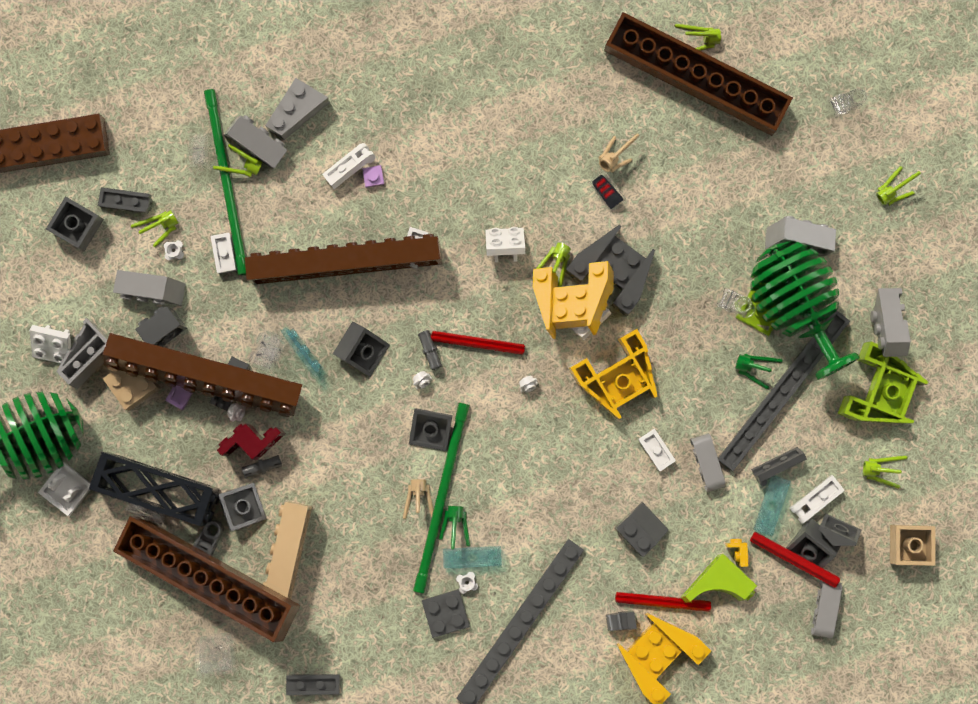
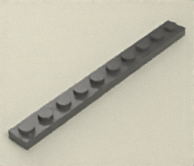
[718,311,850,471]
[456,539,584,704]

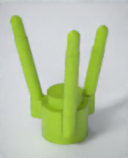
[675,24,721,51]
[213,144,263,177]
[876,166,921,206]
[131,210,178,247]
[536,243,571,287]
[863,456,908,489]

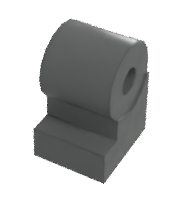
[606,610,637,631]

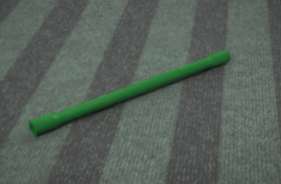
[204,89,246,276]
[413,403,470,593]

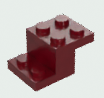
[217,423,286,460]

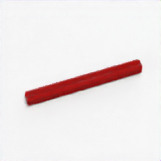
[431,331,525,355]
[750,532,840,588]
[615,592,711,612]

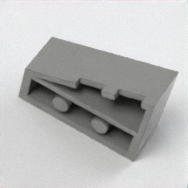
[265,78,330,140]
[224,115,287,169]
[765,216,836,256]
[113,270,186,306]
[870,288,911,357]
[56,318,108,389]

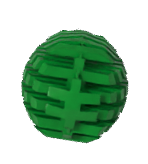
[750,241,860,380]
[0,391,84,480]

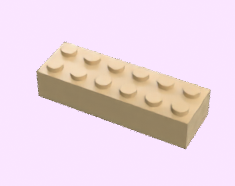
[263,501,312,600]

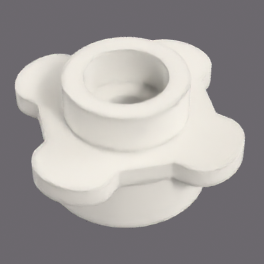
[164,241,184,261]
[413,371,432,389]
[519,376,538,393]
[227,403,246,422]
[456,572,478,594]

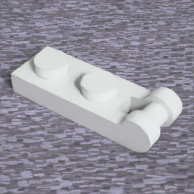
[322,143,376,189]
[789,475,845,524]

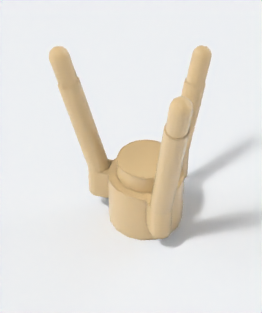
[598,133,639,173]
[403,479,434,519]

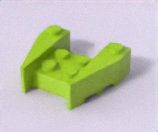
[837,341,928,424]

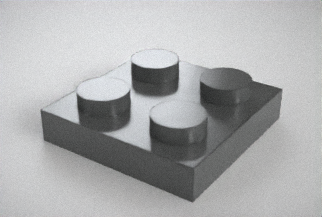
[421,589,470,638]

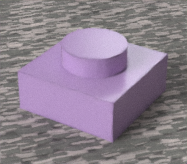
[362,165,384,188]
[165,385,193,410]

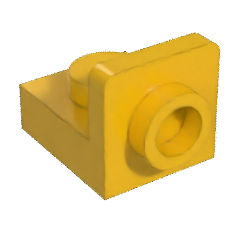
[725,539,748,567]

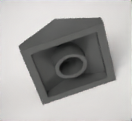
[409,408,453,451]
[218,483,267,532]
[819,514,862,546]

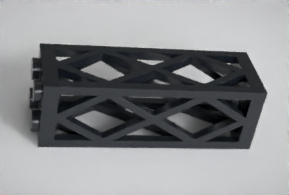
[89,452,221,526]

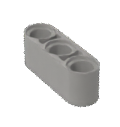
[690,433,726,492]
[811,581,842,639]

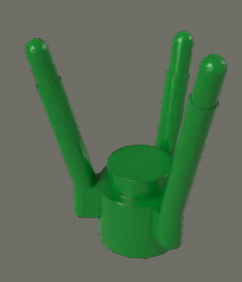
[735,354,783,389]
[439,506,470,550]

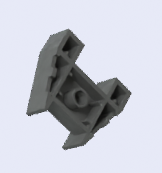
[565,224,655,317]

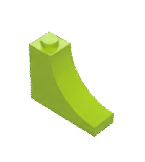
[680,553,757,603]

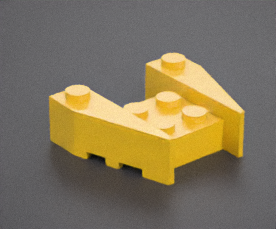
[533,261,614,339]
[568,329,657,419]
[617,612,711,704]

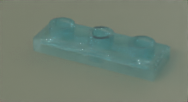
[281,327,323,378]
[753,475,791,536]
[443,546,502,568]

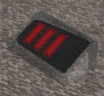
[588,170,627,213]

